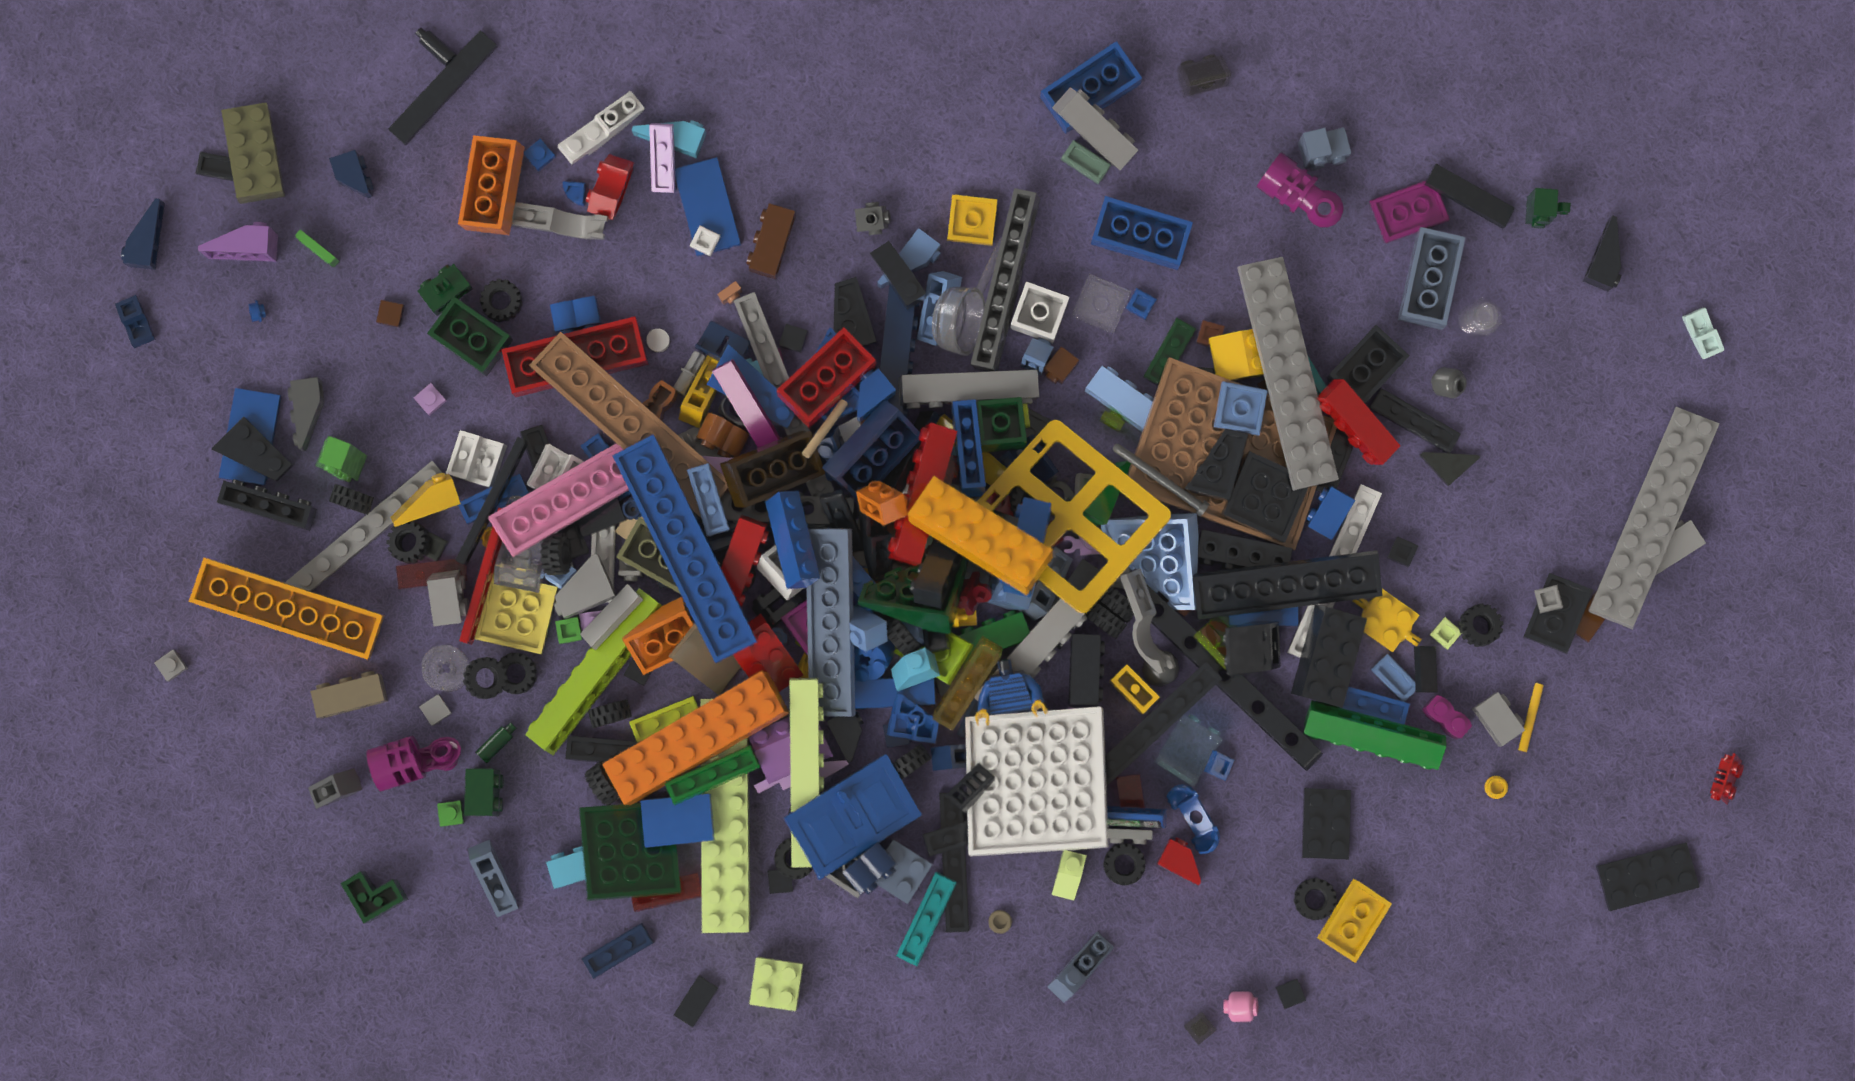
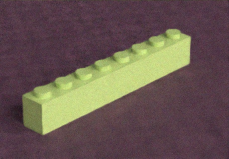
[790,678,824,867]

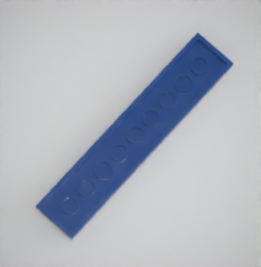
[612,434,758,663]

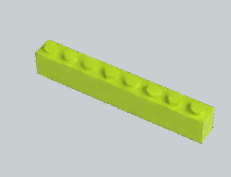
[525,588,662,755]

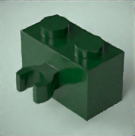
[1525,188,1571,229]
[417,264,473,316]

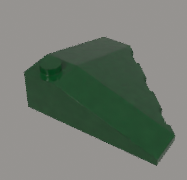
[858,554,969,634]

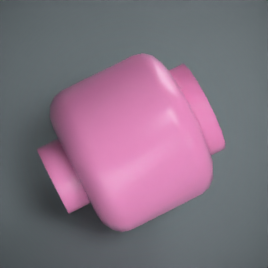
[1224,991,1258,1022]

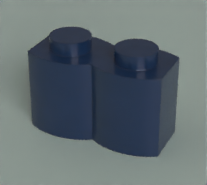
[842,842,897,895]

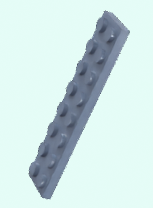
[807,529,855,716]

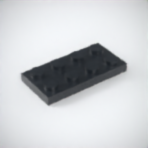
[1596,842,1700,911]

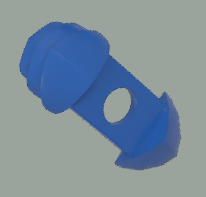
[1166,784,1220,854]

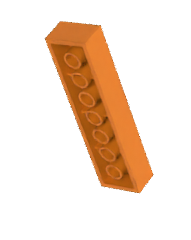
[602,671,790,805]

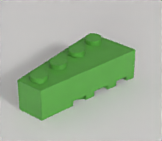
[315,436,367,483]

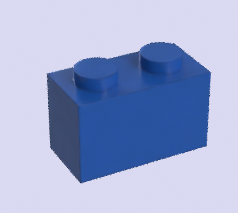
[1306,485,1356,540]

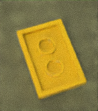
[1317,879,1392,963]

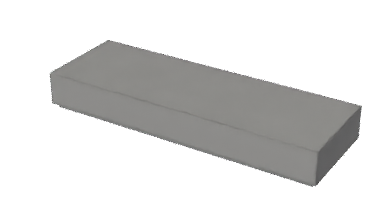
[580,584,643,650]

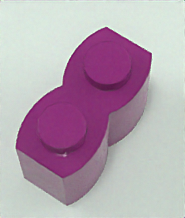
[1422,695,1472,739]

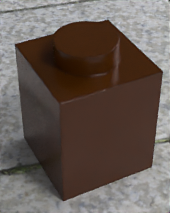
[1044,346,1079,385]

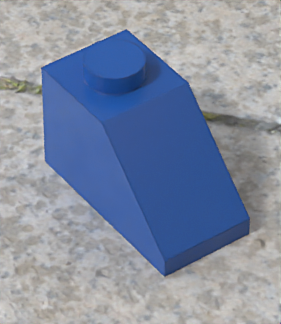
[857,368,896,423]

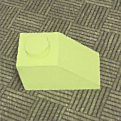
[1052,850,1087,900]

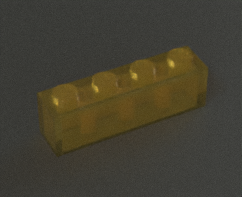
[933,636,1002,731]

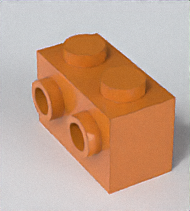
[856,481,908,525]

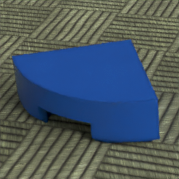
[563,181,586,206]

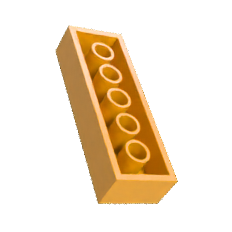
[908,476,1053,596]

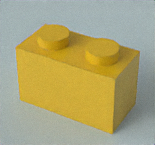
[1109,665,1159,715]

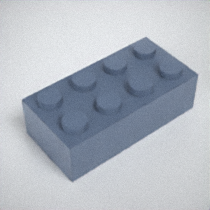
[1398,227,1466,330]

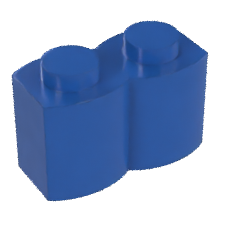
[550,296,602,334]

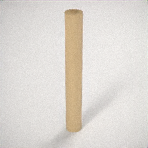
[802,399,848,458]

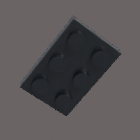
[1523,573,1593,654]
[1302,788,1351,860]

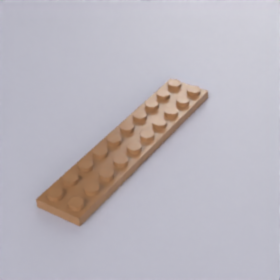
[529,331,728,519]

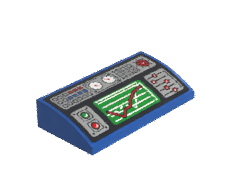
[1107,806,1167,828]

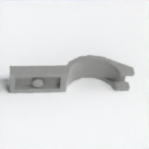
[511,202,609,239]
[1120,569,1176,674]

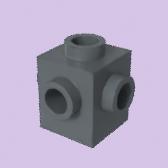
[855,202,891,235]

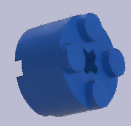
[854,637,895,682]

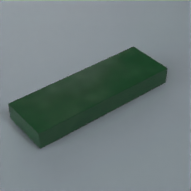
[1143,318,1197,386]

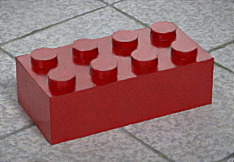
[777,328,876,428]

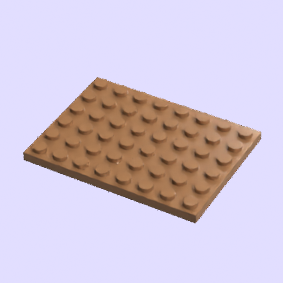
[1128,358,1337,551]

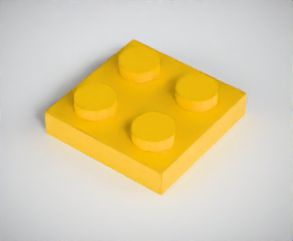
[947,194,998,246]

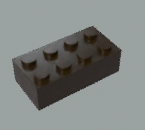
[720,431,826,508]

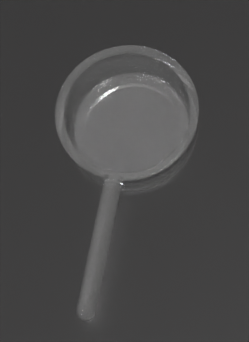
[932,238,1002,356]

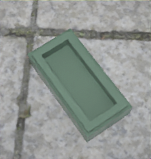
[1061,140,1111,185]

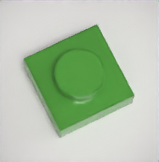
[555,617,583,644]
[437,801,464,827]

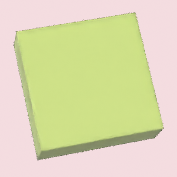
[1430,617,1462,650]

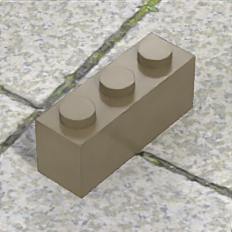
[310,671,388,719]

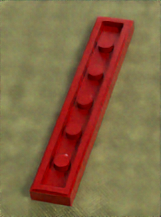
[459,508,503,645]

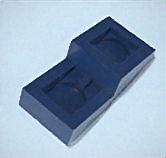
[115,295,156,349]

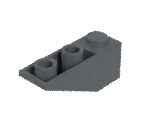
[288,377,324,451]

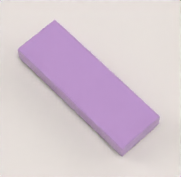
[649,123,676,193]

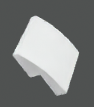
[446,430,507,488]
[526,444,584,490]

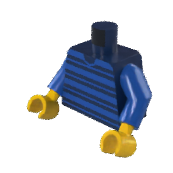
[975,659,1048,726]

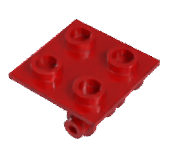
[1710,753,1744,805]

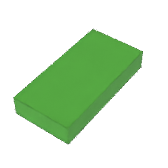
[295,230,339,267]

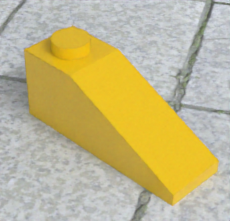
[678,355,719,428]
[390,473,461,527]

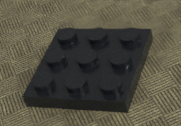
[1221,451,1308,543]

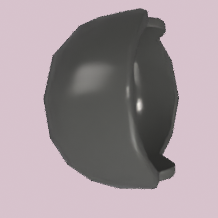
[1142,650,1180,687]

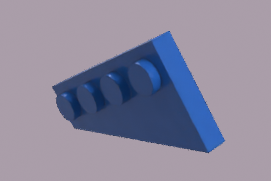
[706,344,795,429]

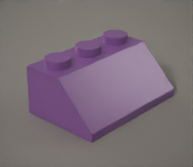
[749,716,833,784]

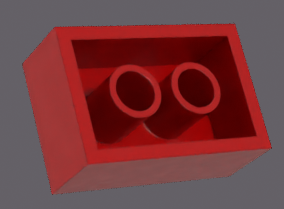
[733,614,804,692]

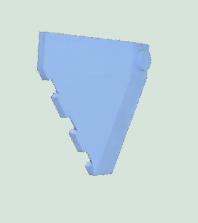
[1101,513,1198,610]

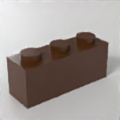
[746,203,796,280]

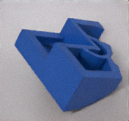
[887,693,939,744]

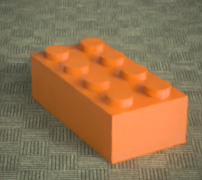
[458,135,525,235]

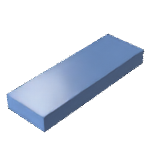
[687,463,730,537]

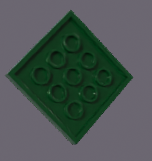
[579,803,681,901]

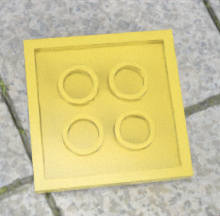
[474,573,558,655]

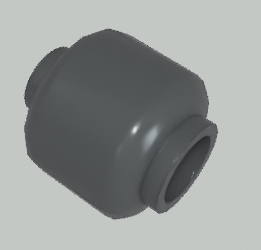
[1431,367,1467,399]

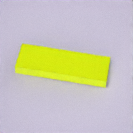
[629,696,698,743]

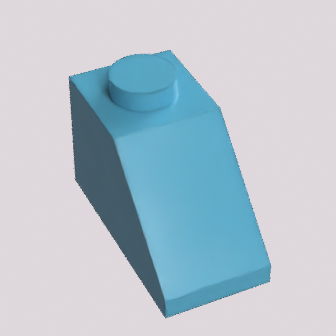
[891,648,940,691]

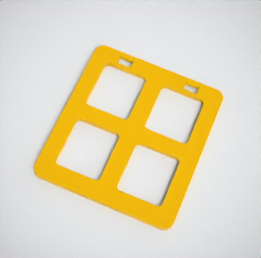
[977,420,1171,613]

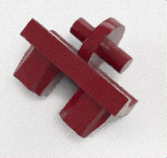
[958,572,993,615]

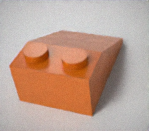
[622,597,695,675]

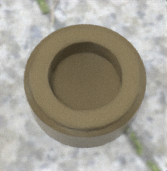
[988,910,1012,934]

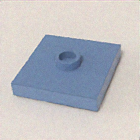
[1214,381,1268,436]

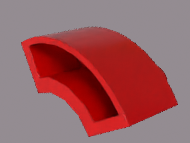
[586,154,635,220]

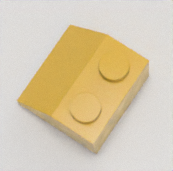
[1209,329,1264,381]

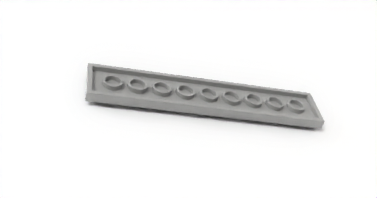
[1237,257,1339,491]
[1589,407,1720,630]

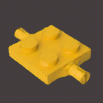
[1352,589,1422,652]

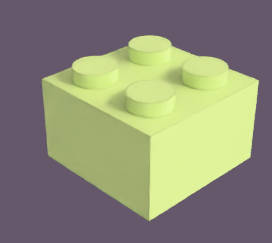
[749,957,804,1011]

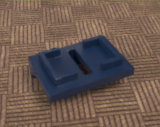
[695,321,750,361]

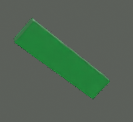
[665,745,760,805]

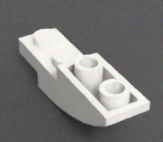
[558,91,645,164]

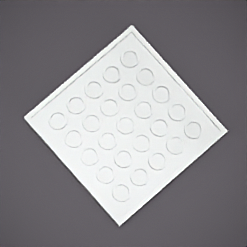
[965,707,1108,856]

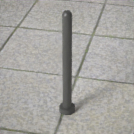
[1113,444,1210,516]

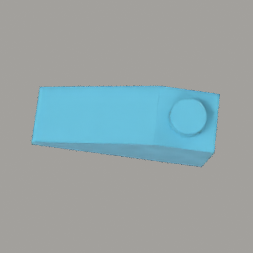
[632,120,707,159]

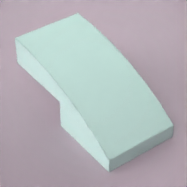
[1682,307,1724,359]

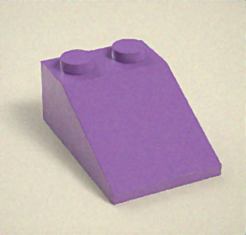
[198,222,278,262]

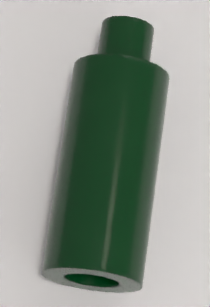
[475,722,517,763]

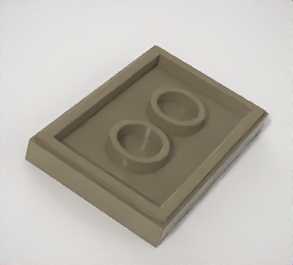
[669,623,741,695]

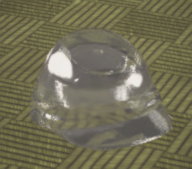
[1458,298,1503,336]

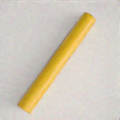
[1518,683,1544,752]

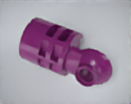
[1256,152,1343,228]
[367,736,461,792]

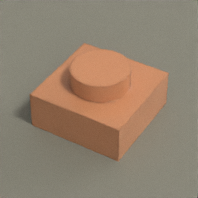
[717,281,742,305]

